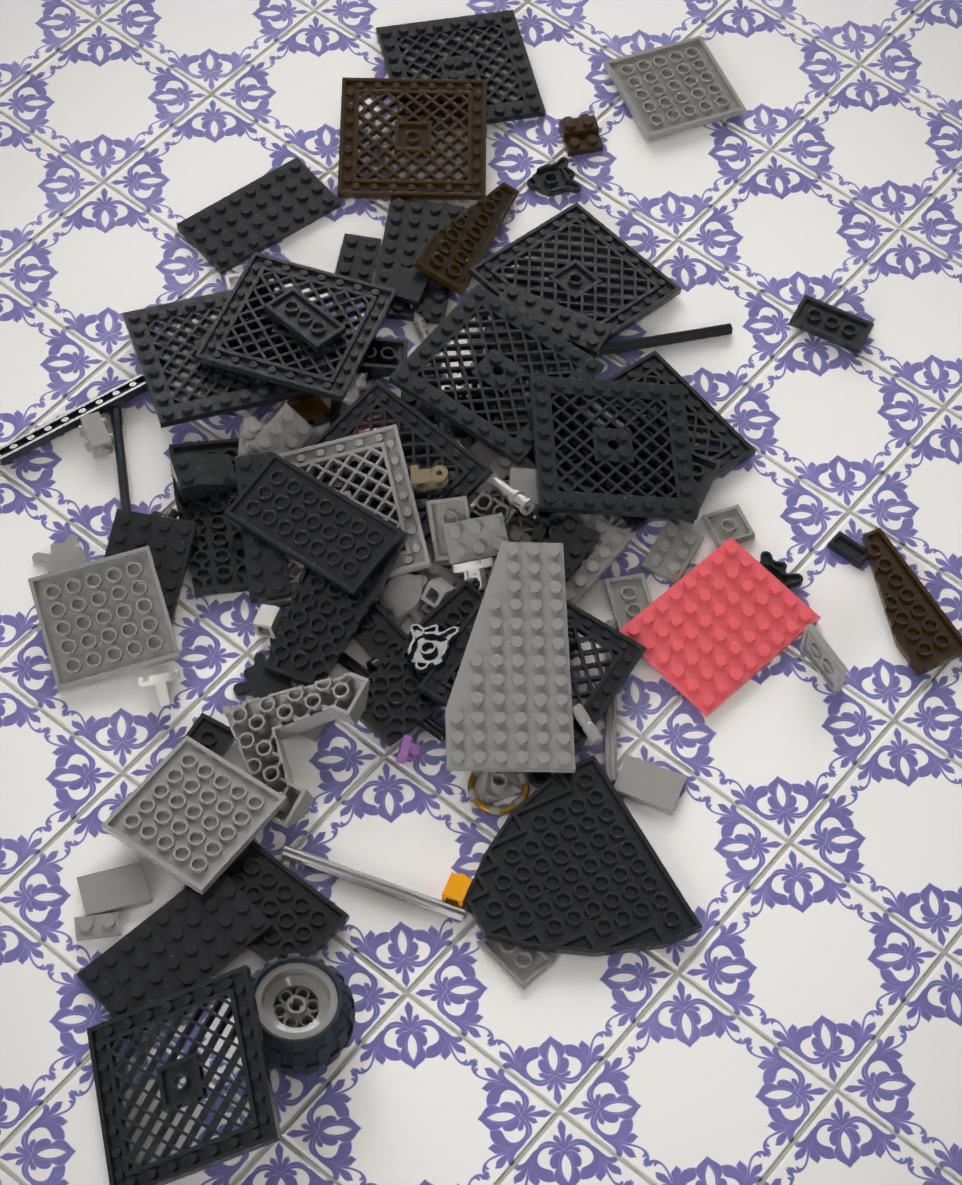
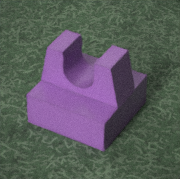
[396,734,421,765]

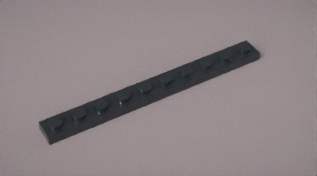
[0,364,171,466]

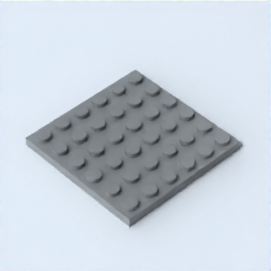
[604,36,746,141]
[28,546,181,693]
[101,735,287,895]

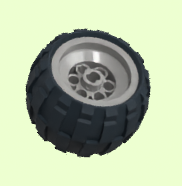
[252,953,355,1076]

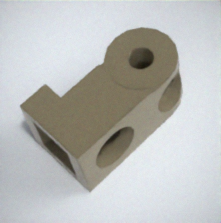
[410,465,449,492]

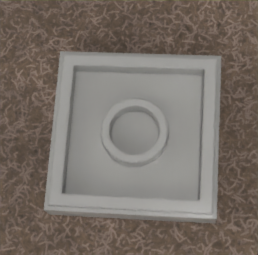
[702,504,755,548]

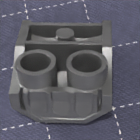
[469,490,518,527]

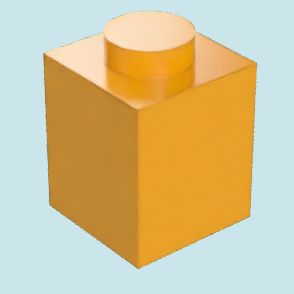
[442,872,472,908]

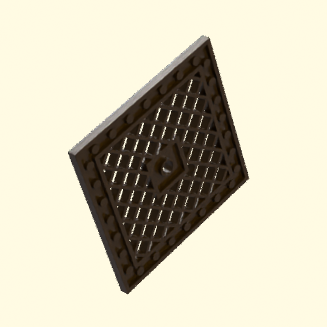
[337,77,487,200]

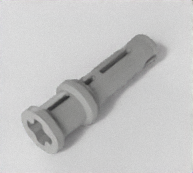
[485,473,536,515]

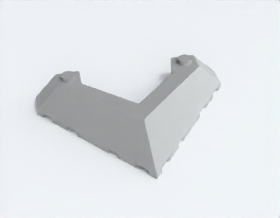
[222,672,370,828]

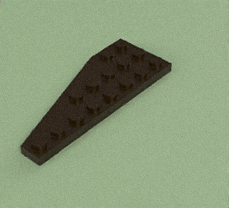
[413,182,519,296]
[862,527,962,676]

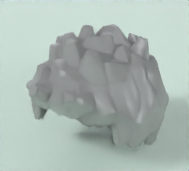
[343,372,368,407]

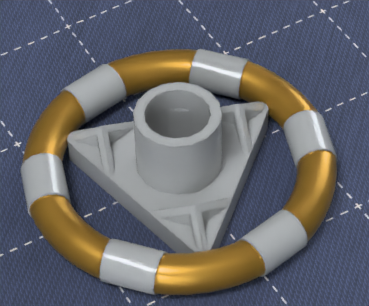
[467,771,530,815]

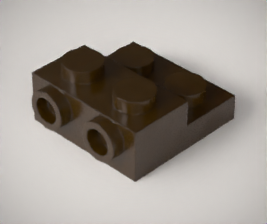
[559,114,603,157]

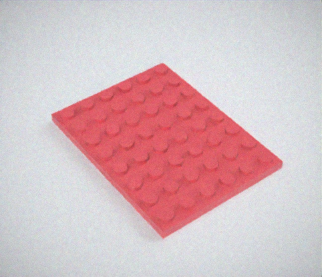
[619,538,819,717]

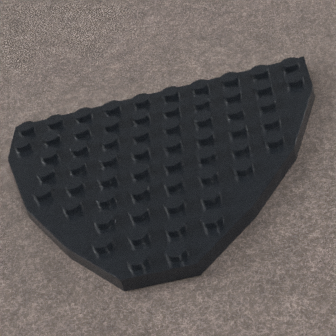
[464,755,702,957]

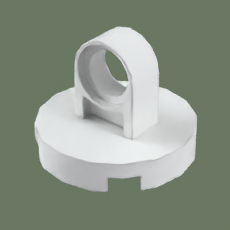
[452,557,493,592]
[138,670,181,707]

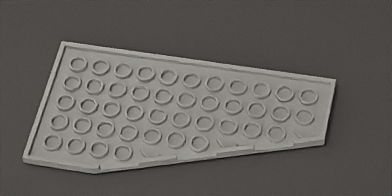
[445,542,576,773]

